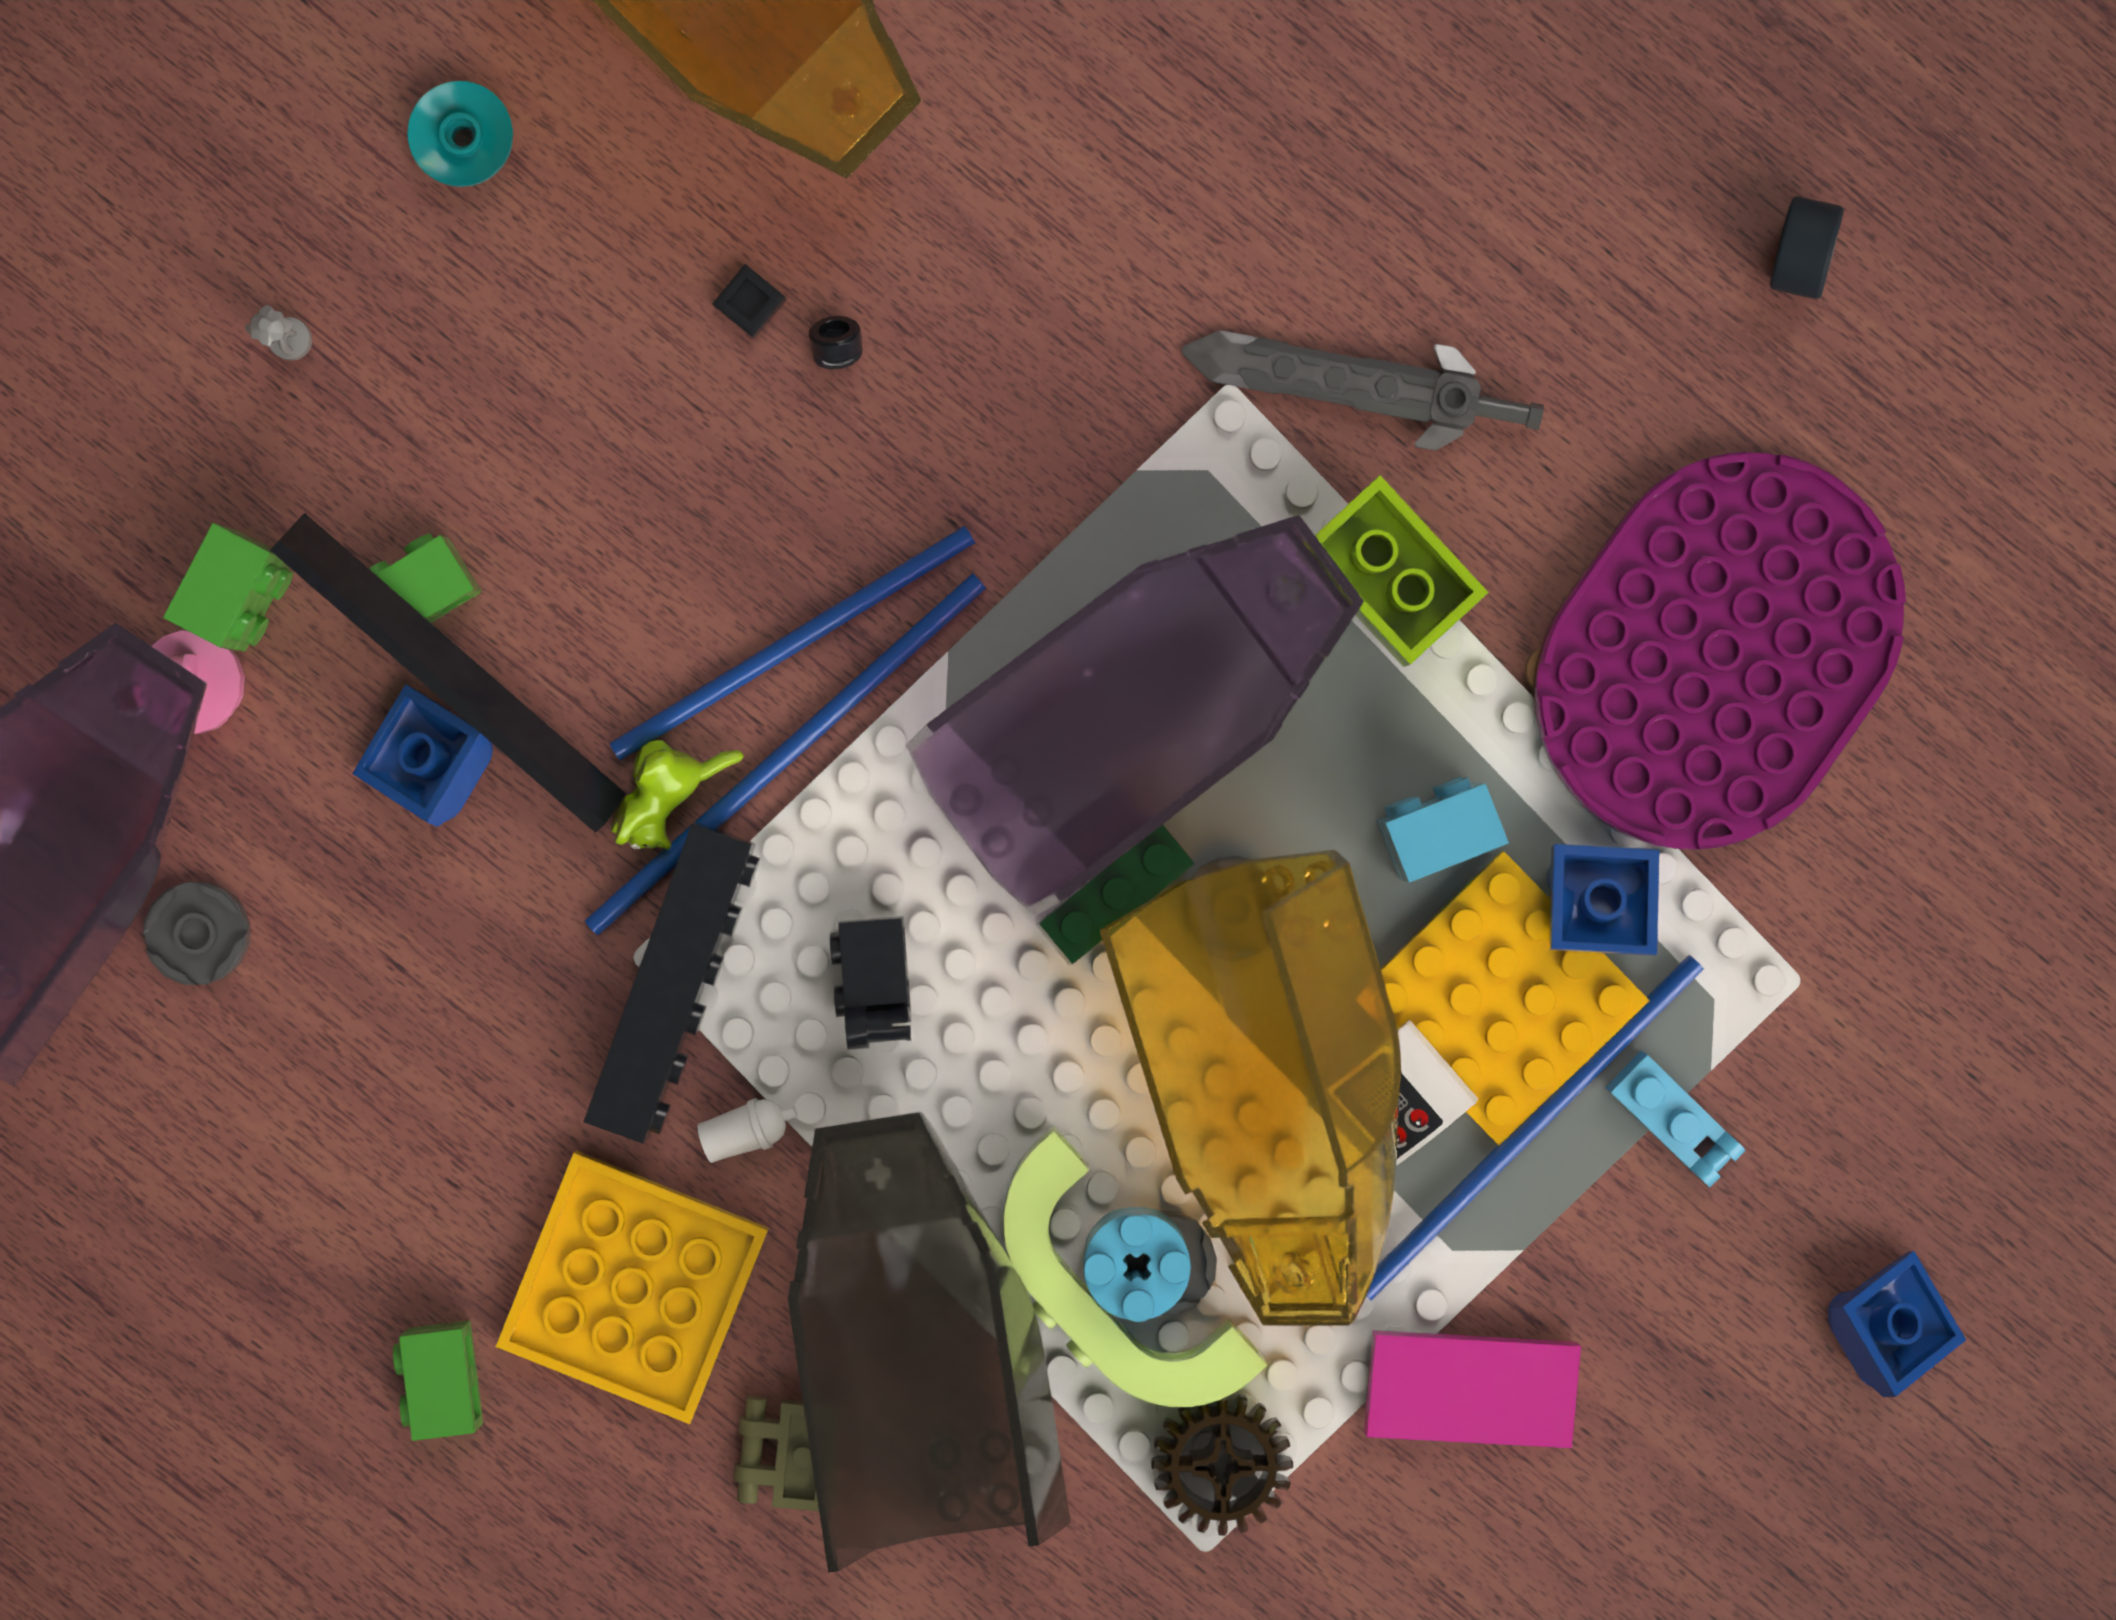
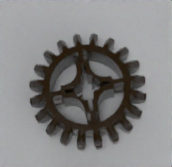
[1151,1394,1293,1536]

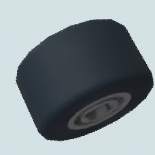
[1770,196,1844,299]

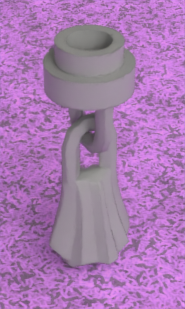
[245,305,312,361]

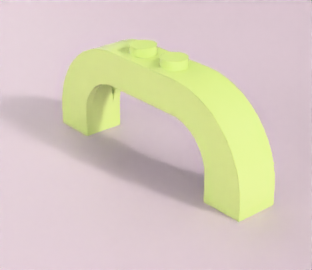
[1004,1126,1268,1407]

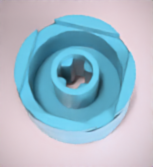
[1083,1207,1191,1322]

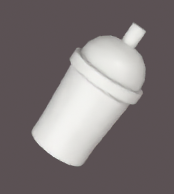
[697,1098,797,1163]

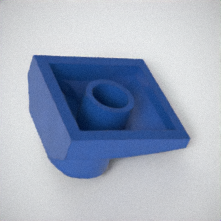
[352,684,493,827]
[1547,844,1660,956]
[1828,1251,1966,1397]

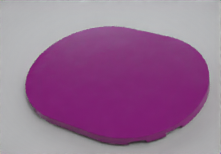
[1534,451,1906,850]

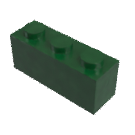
[1035,823,1195,965]

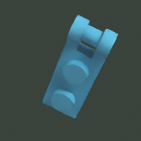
[1605,1050,1746,1188]

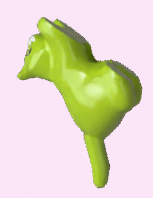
[611,740,744,850]

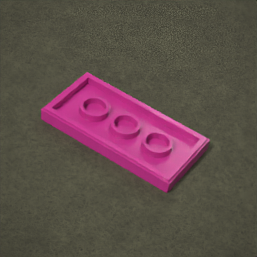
[1364,1330,1581,1448]

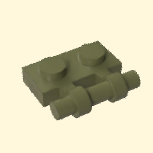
[733,1396,835,1512]

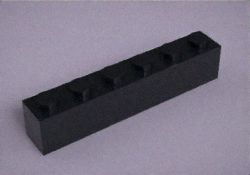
[583,822,760,1144]

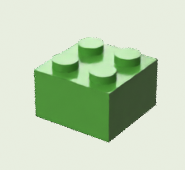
[163,523,293,652]

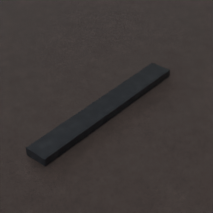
[270,513,626,833]

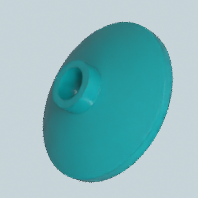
[407,81,514,187]

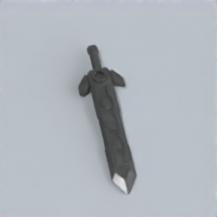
[1182,330,1544,451]

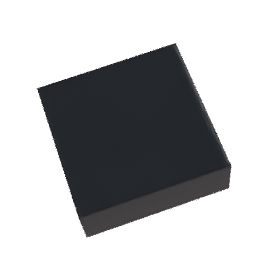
[712,264,787,339]

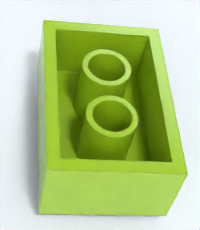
[1297,475,1489,667]

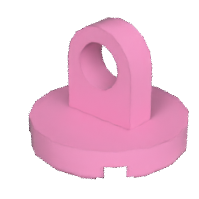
[137,630,245,734]

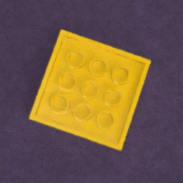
[1352,850,1650,1145]
[495,1150,769,1424]

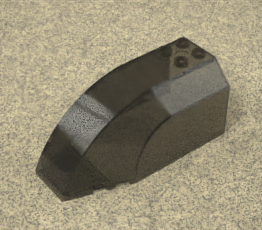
[788,1112,1071,1573]

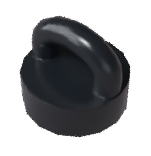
[809,316,863,370]

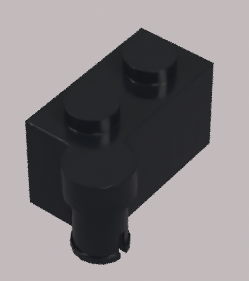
[830,916,912,1050]

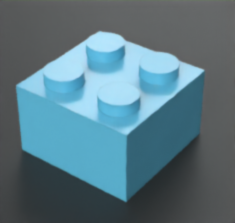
[1376,777,1509,883]

